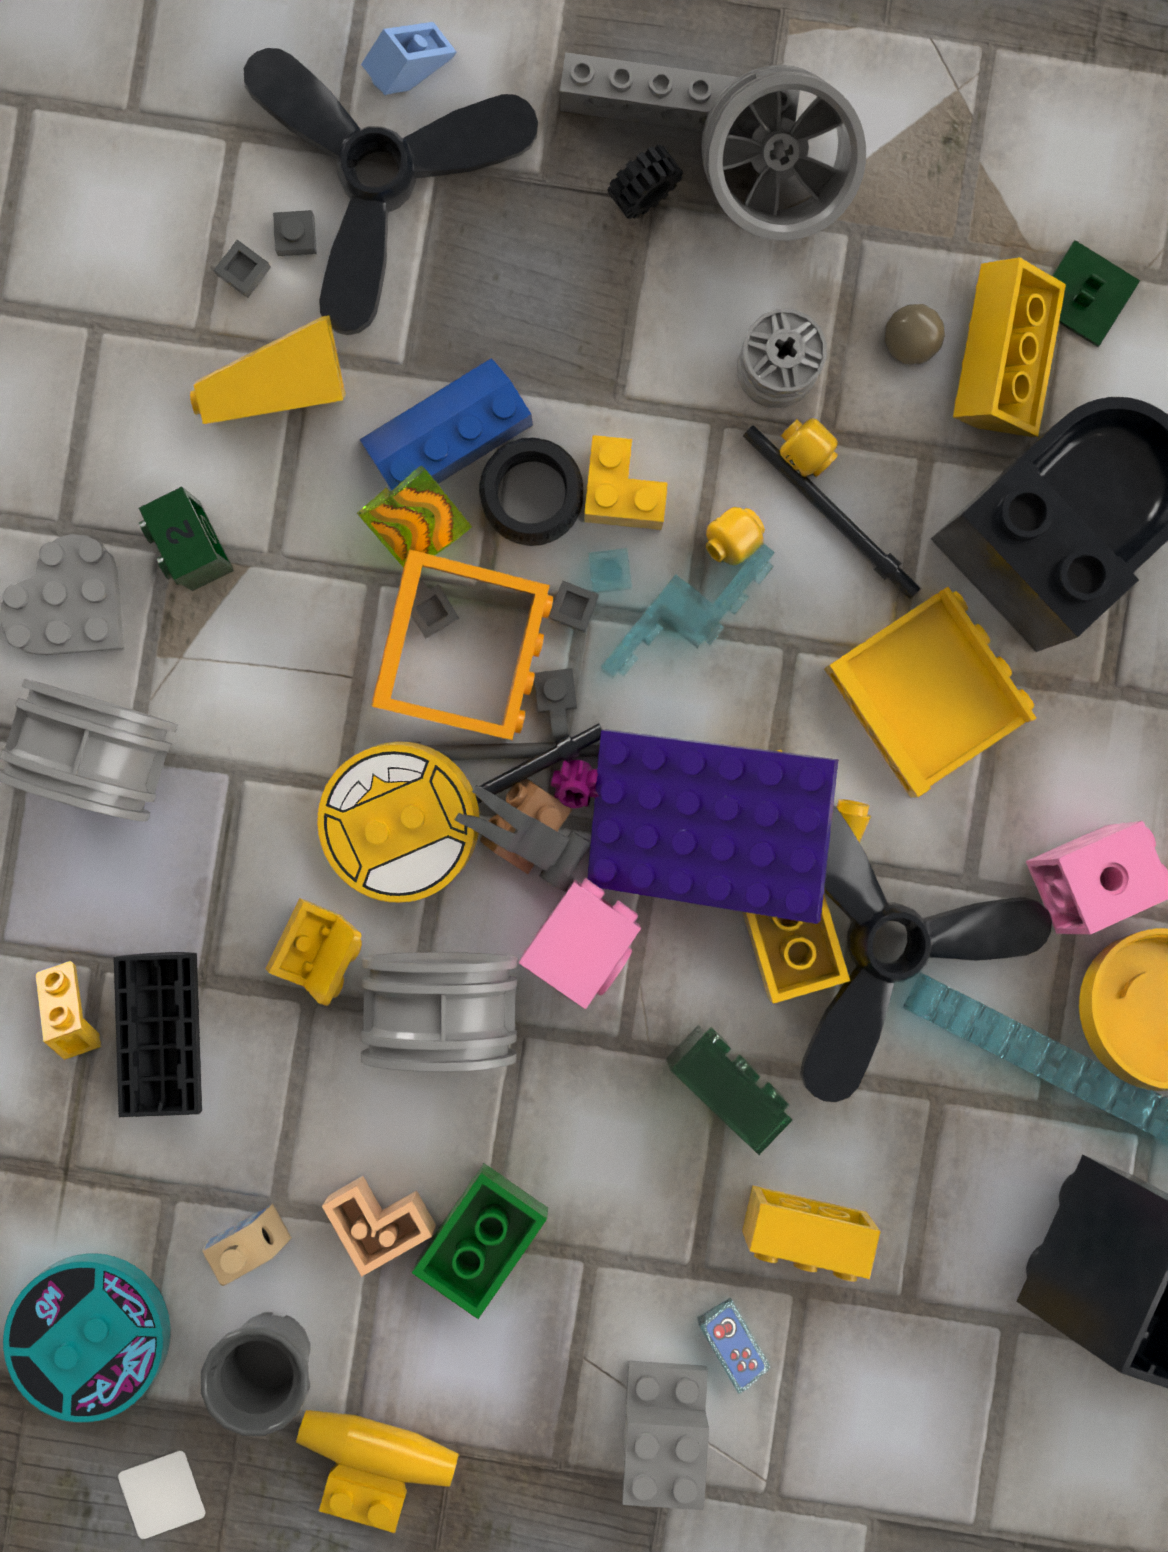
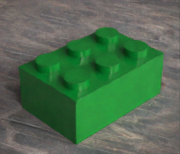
[412,1163,548,1319]

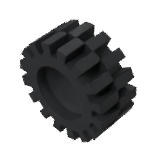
[607,145,683,219]

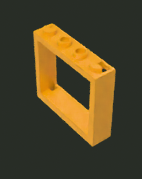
[371,549,553,740]

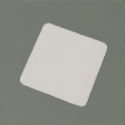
[118,1451,205,1539]

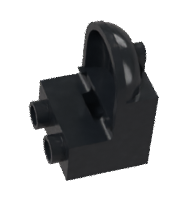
[931,397,1168,652]
[1016,1154,1168,1388]

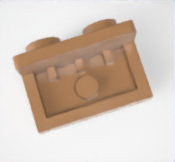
[480,779,572,874]

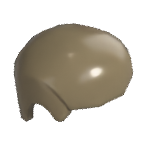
[885,304,945,365]

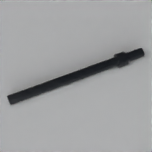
[743,425,921,599]
[475,723,603,804]

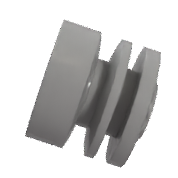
[737,309,827,408]

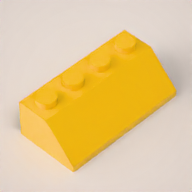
[953,257,1066,437]

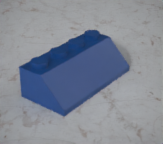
[360,358,533,507]

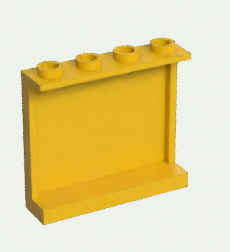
[824,586,1037,798]

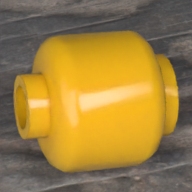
[780,418,838,477]
[706,507,765,566]

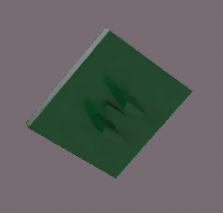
[1052,240,1140,347]

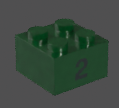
[138,486,234,591]

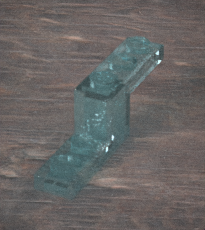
[600,543,775,679]

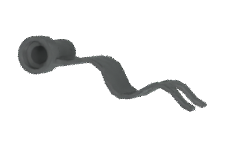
[454,785,591,892]

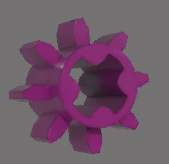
[551,760,599,808]

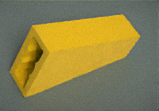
[190,316,346,424]

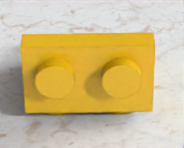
[265,898,362,1006]

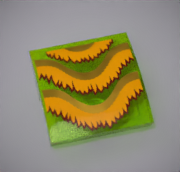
[357,465,472,568]

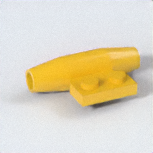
[296,1410,459,1533]

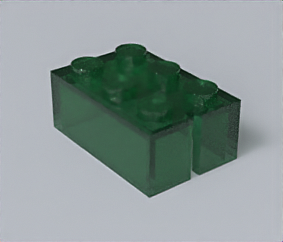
[666,1024,793,1155]

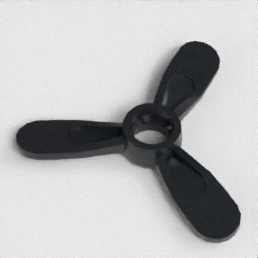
[243,48,538,335]
[800,806,1052,1103]

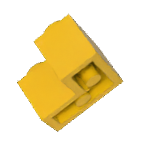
[584,435,668,530]

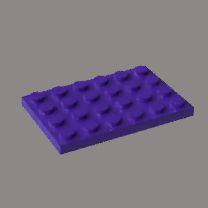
[587,729,839,924]

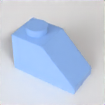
[361,22,456,95]

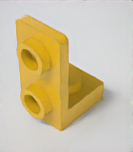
[36,961,101,1060]

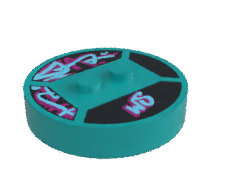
[3,1253,171,1422]

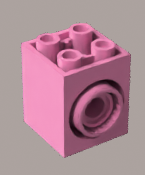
[1026,821,1168,935]
[519,878,641,1009]

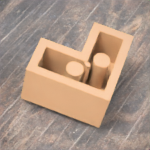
[322,1176,436,1277]

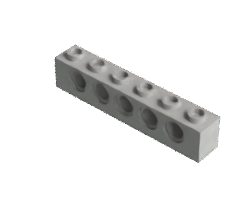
[560,52,800,143]

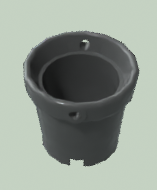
[201,1312,311,1436]

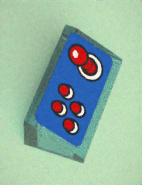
[697,1298,771,1394]

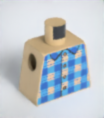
[202,1204,292,1286]

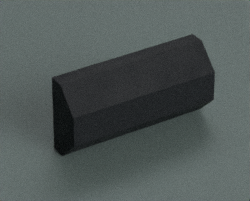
[113,952,202,1118]

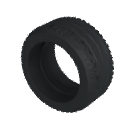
[479,437,583,546]

